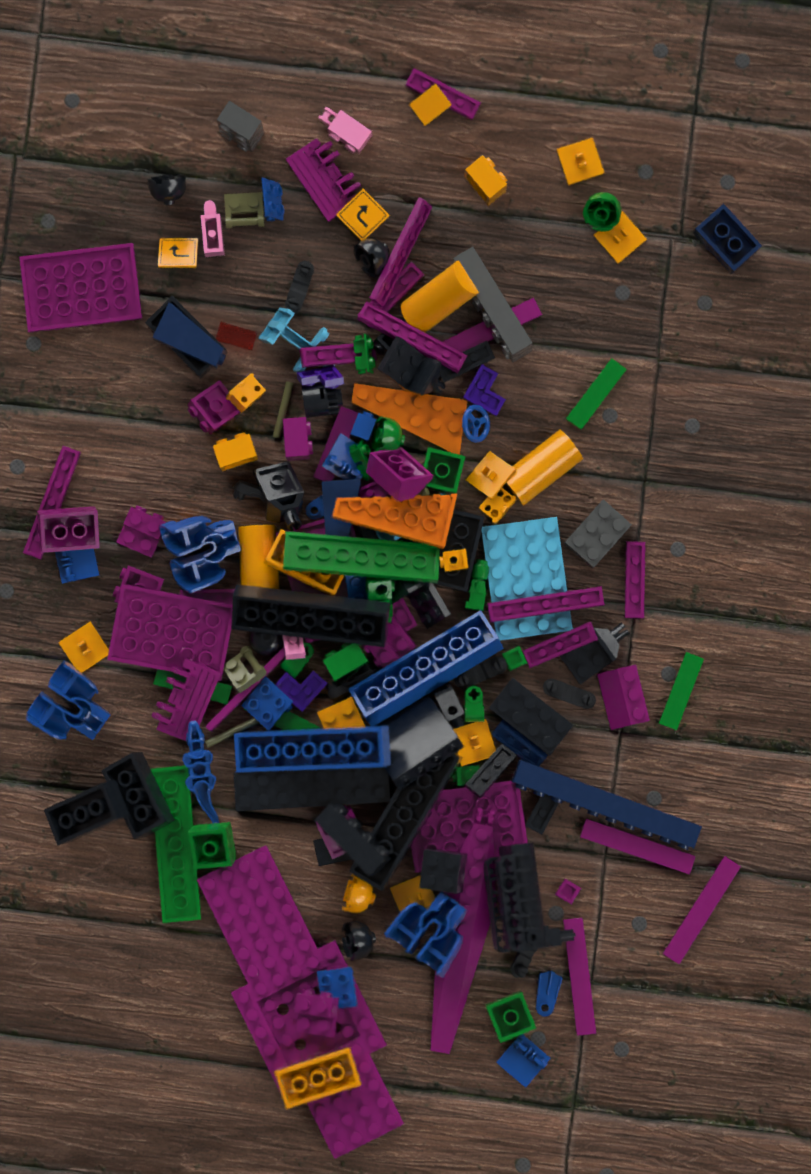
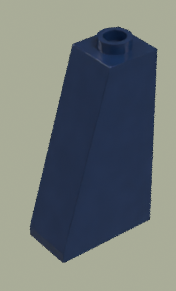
[153,303,226,369]
[322,479,361,537]

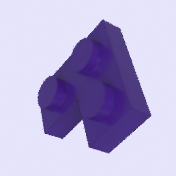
[297,365,344,389]
[463,365,506,416]
[275,671,328,712]

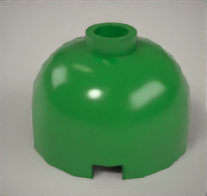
[583,192,622,231]
[371,417,405,452]

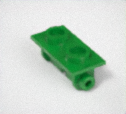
[353,334,376,374]
[349,439,372,481]

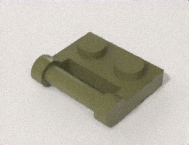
[224,192,264,229]
[223,646,266,693]

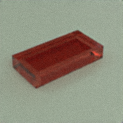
[216,322,257,351]

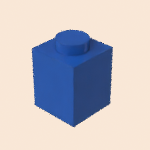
[350,411,377,443]

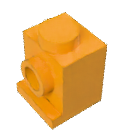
[439,549,468,572]

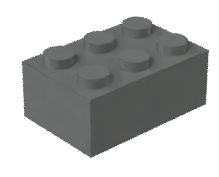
[217,101,264,152]
[564,499,632,569]

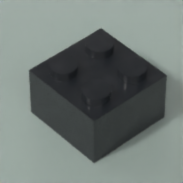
[419,848,467,894]

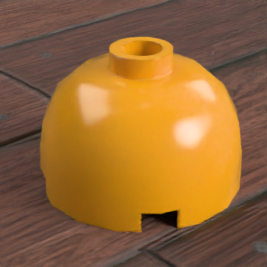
[342,874,376,913]

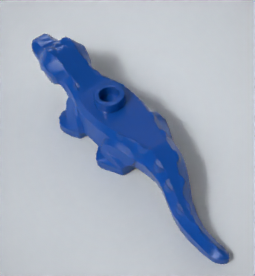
[182,721,220,823]

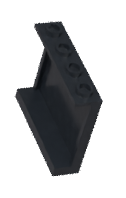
[377,694,464,790]

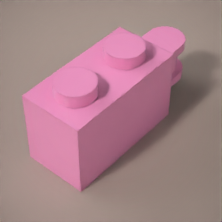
[318,107,372,154]
[201,200,225,257]

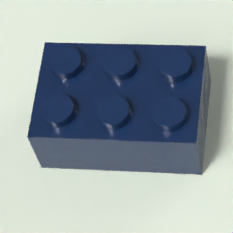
[693,203,762,275]

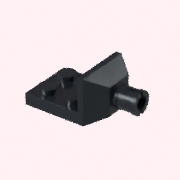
[377,336,446,396]
[253,461,304,531]
[392,580,451,629]
[559,622,630,685]

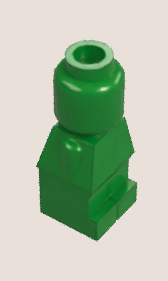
[465,559,489,611]

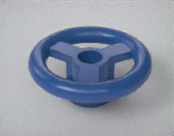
[462,405,490,443]

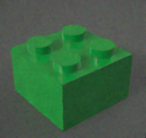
[423,447,465,494]
[323,643,368,682]
[188,822,237,869]
[485,990,536,1043]

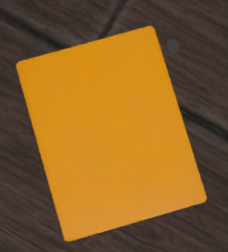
[409,84,452,125]

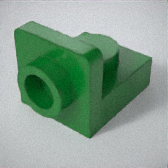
[453,766,479,786]

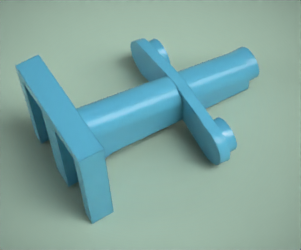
[258,308,335,373]

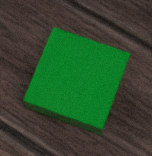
[502,646,527,671]

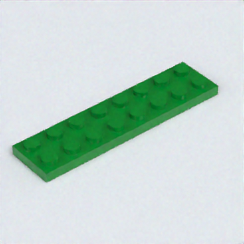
[283,531,440,583]
[151,766,202,923]

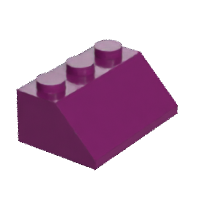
[366,447,433,501]
[37,506,100,553]
[597,664,650,730]

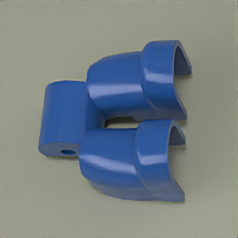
[159,516,241,593]
[26,660,111,740]
[384,891,467,977]

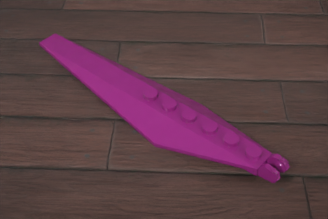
[430,808,496,1054]

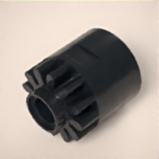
[302,383,343,418]

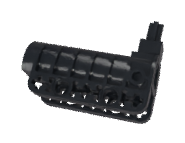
[483,842,576,953]

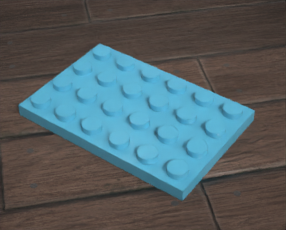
[481,517,573,641]

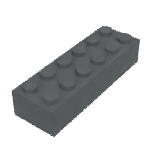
[453,247,533,363]

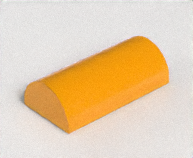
[401,260,479,333]
[505,429,583,506]
[238,525,279,589]
[264,529,344,596]
[275,1047,361,1109]

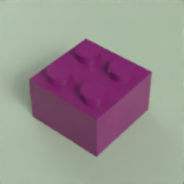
[283,417,313,461]

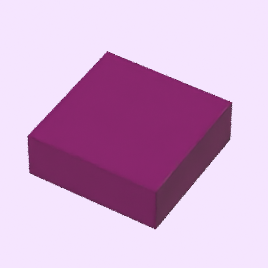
[555,878,581,905]

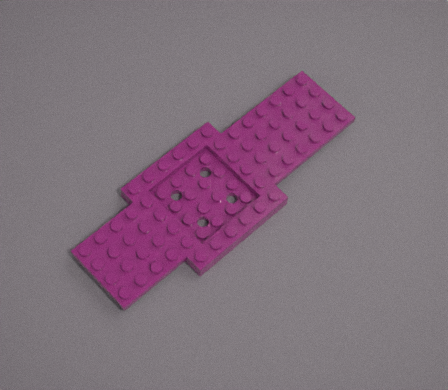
[197,845,404,1159]

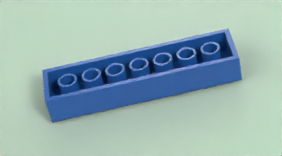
[349,610,504,726]
[234,726,391,772]

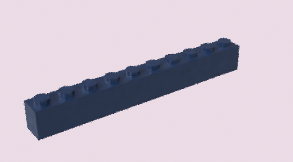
[511,760,702,850]

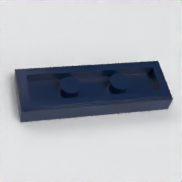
[491,720,548,767]

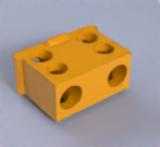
[226,373,266,413]
[479,488,516,525]

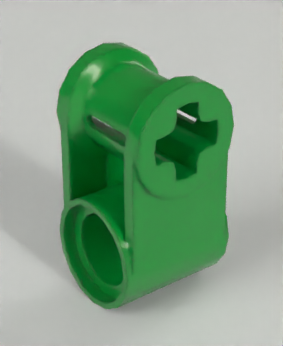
[280,643,314,679]
[464,685,484,722]

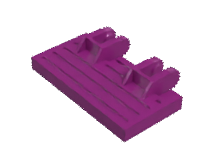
[286,138,361,222]
[152,658,221,741]

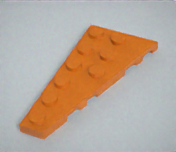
[352,383,468,455]
[332,493,458,549]

